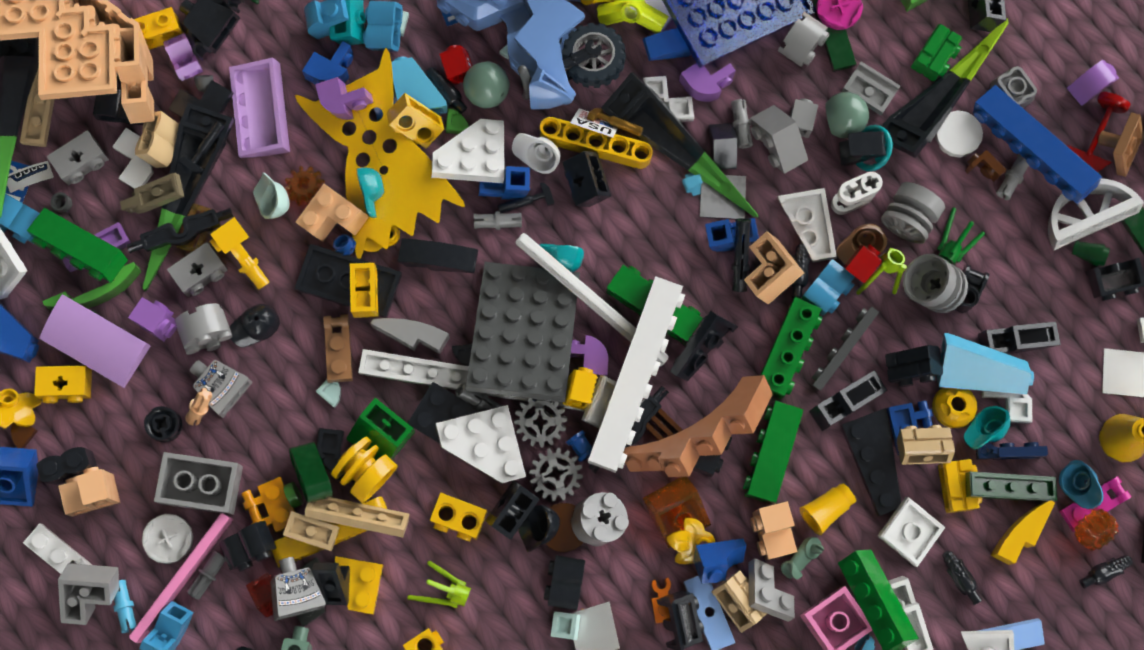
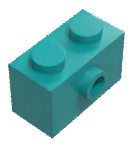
[330,0,366,45]

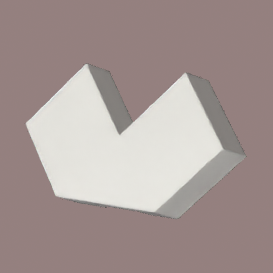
[643,76,694,122]
[113,128,154,189]
[982,391,1032,424]

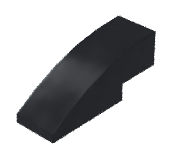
[398,238,478,273]
[978,322,1061,354]
[809,370,888,431]

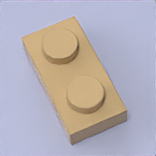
[283,511,340,552]

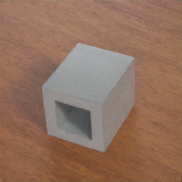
[790,99,818,138]

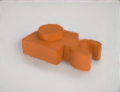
[651,578,671,624]

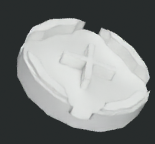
[935,111,983,158]
[142,514,193,564]

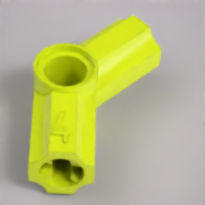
[597,0,669,34]

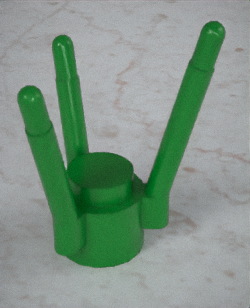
[937,207,985,265]

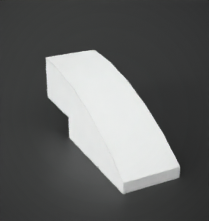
[888,576,933,650]

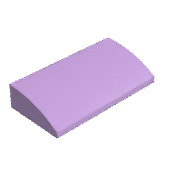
[229,58,290,158]
[39,294,151,388]

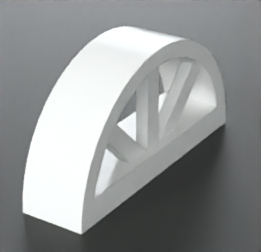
[1048,178,1144,250]

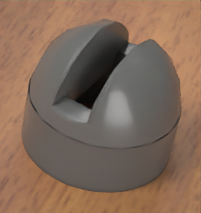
[194,75,214,92]
[50,192,73,213]

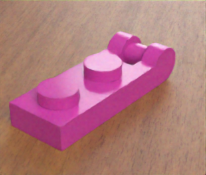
[1059,476,1132,532]

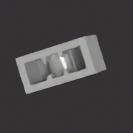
[46,130,109,186]
[167,242,228,297]

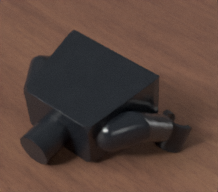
[179,0,245,61]

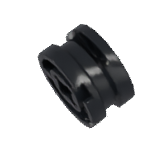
[144,406,183,443]

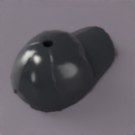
[230,303,280,348]
[519,505,560,552]

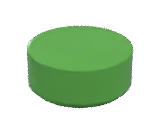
[284,482,303,508]

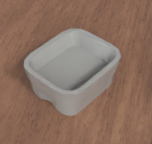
[990,66,1037,108]

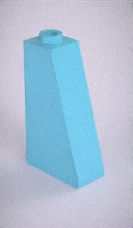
[936,333,1034,395]

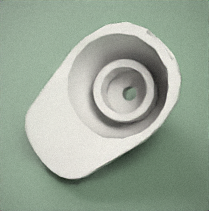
[512,133,560,174]

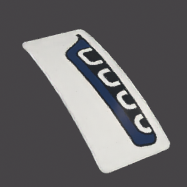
[7,161,54,193]

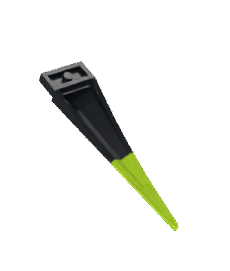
[882,18,1009,158]

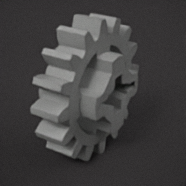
[514,398,567,447]
[530,448,583,502]

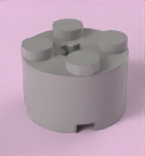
[778,12,829,67]
[175,303,232,355]
[571,492,629,547]

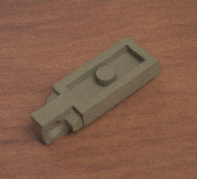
[120,173,184,214]

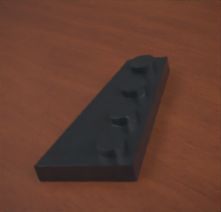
[840,408,901,516]

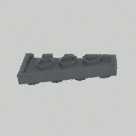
[812,306,879,391]

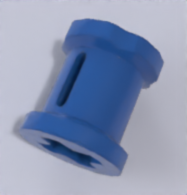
[566,430,593,463]

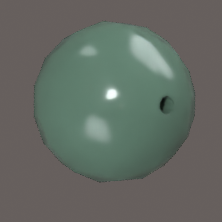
[463,61,510,109]
[825,92,869,139]

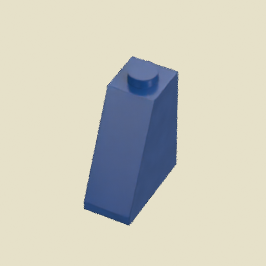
[0,303,39,363]

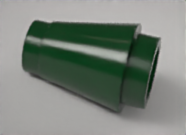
[1071,241,1110,267]

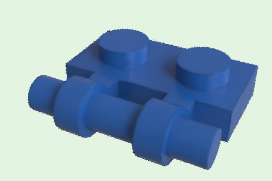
[887,400,933,456]

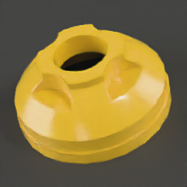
[932,387,977,428]

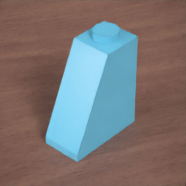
[391,57,448,118]

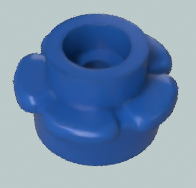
[333,234,356,256]

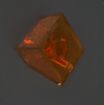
[643,477,711,548]

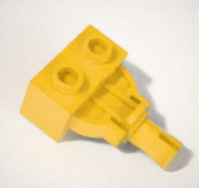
[209,217,270,290]

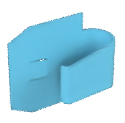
[682,173,703,196]
[854,634,875,650]

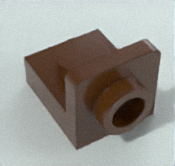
[965,149,1007,182]

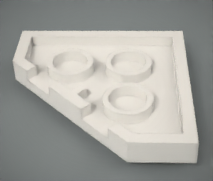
[431,119,504,183]
[435,405,526,483]

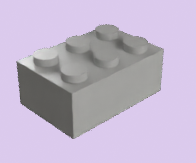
[154,452,243,515]

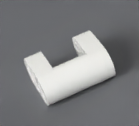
[831,172,883,215]

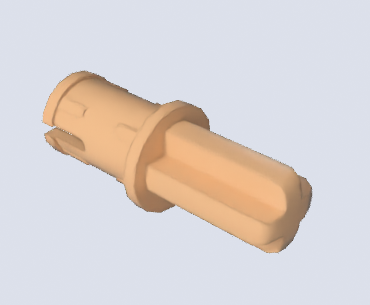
[185,388,212,426]

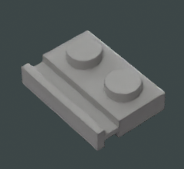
[842,62,900,115]

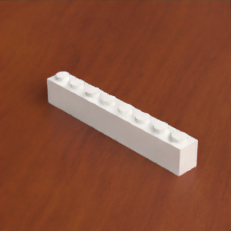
[588,276,685,473]

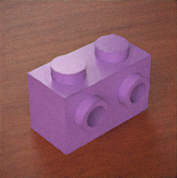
[128,297,177,342]

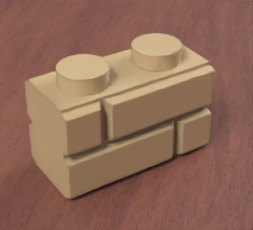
[897,425,955,465]
[711,570,767,633]

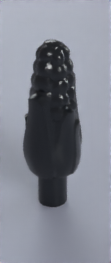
[427,67,467,114]
[791,243,811,299]
[942,551,982,605]
[1079,556,1133,589]

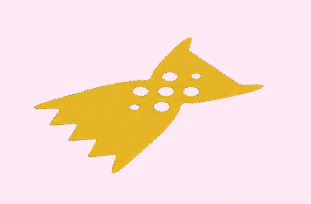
[295,48,465,259]

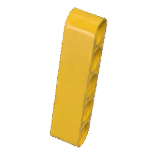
[540,117,653,169]
[272,496,387,568]

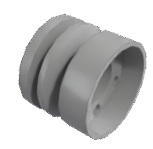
[881,182,945,244]
[903,254,968,313]

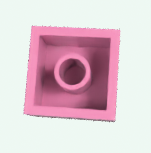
[800,586,872,650]

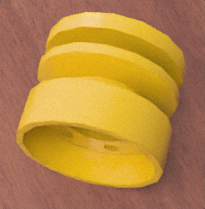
[331,436,398,504]

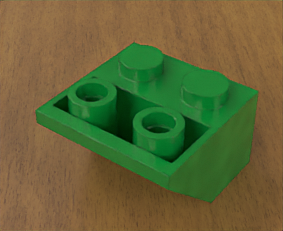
[346,398,415,460]

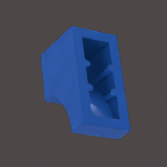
[693,538,746,584]

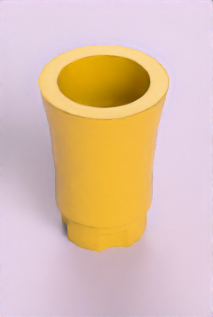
[799,483,856,535]

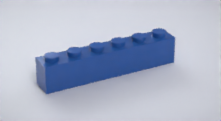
[973,85,1102,205]

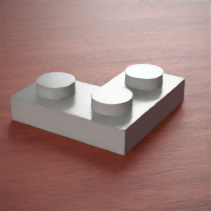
[748,558,795,622]

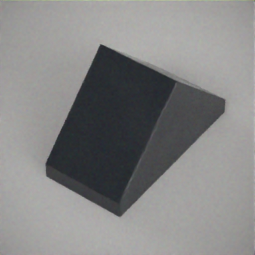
[708,123,737,170]

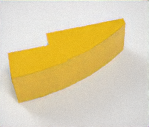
[990,500,1055,565]

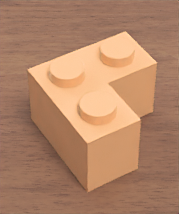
[296,184,369,242]
[744,231,804,304]
[58,467,121,517]
[750,501,797,561]

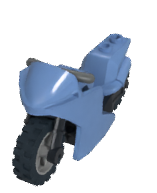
[436,0,626,110]

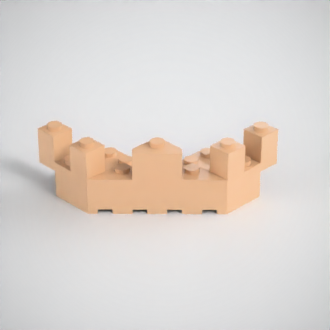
[0,0,155,124]

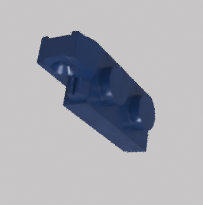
[976,442,1048,460]

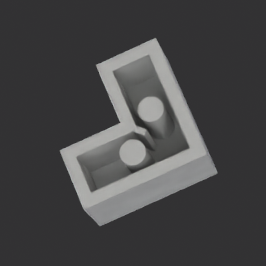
[750,105,808,174]
[58,563,119,625]

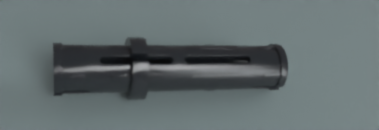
[731,218,751,292]

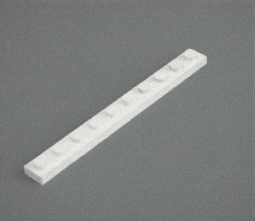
[358,349,586,411]

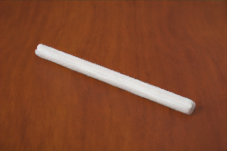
[515,233,669,367]

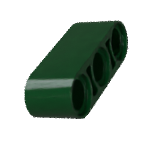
[289,442,333,503]

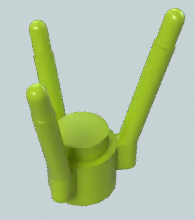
[856,248,907,295]
[407,561,471,608]

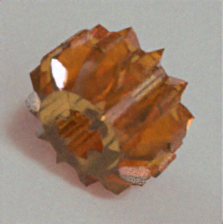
[285,166,326,206]
[1074,509,1119,551]

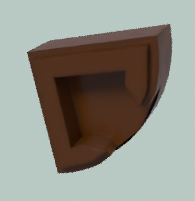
[11,422,38,448]

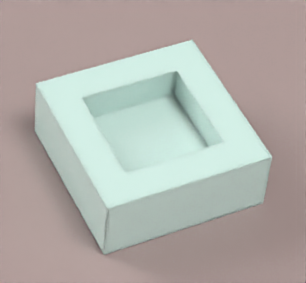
[551,611,581,640]

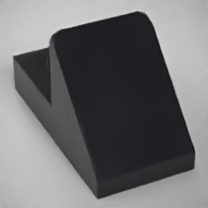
[839,131,886,167]
[312,562,350,605]

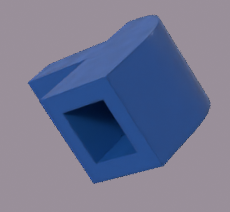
[302,41,354,84]
[478,166,530,200]
[705,218,759,252]

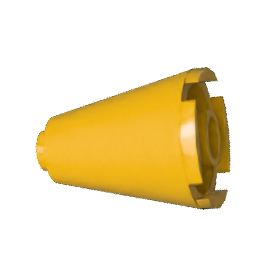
[1099,414,1144,463]

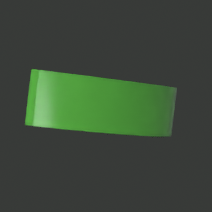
[42,262,141,311]

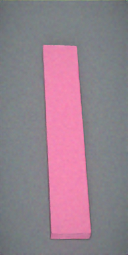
[129,513,234,643]

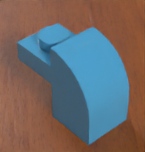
[304,0,349,40]
[139,601,194,650]

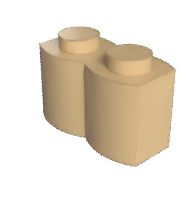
[135,111,179,168]

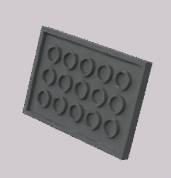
[466,262,580,402]

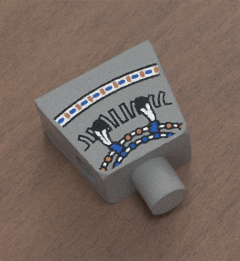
[190,360,253,418]
[271,557,326,621]

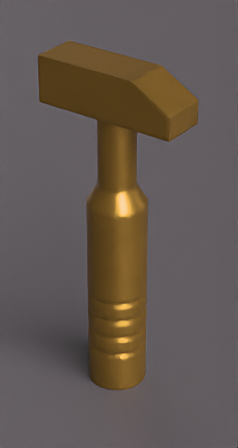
[587,108,643,136]

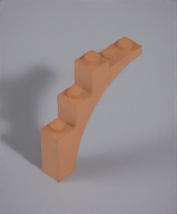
[623,375,773,477]

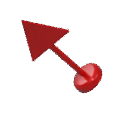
[1067,91,1131,172]

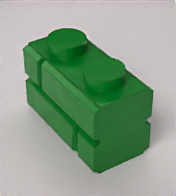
[911,24,962,81]

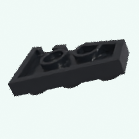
[670,311,738,381]

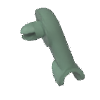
[781,537,824,580]

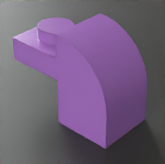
[163,32,203,81]
[1067,60,1119,106]
[679,61,736,102]
[315,77,374,120]
[570,335,608,379]

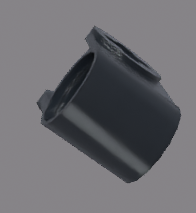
[955,264,990,313]

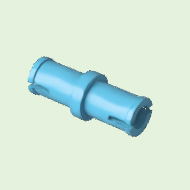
[113,580,137,633]

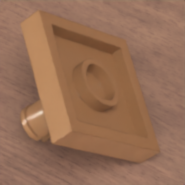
[1098,112,1144,177]

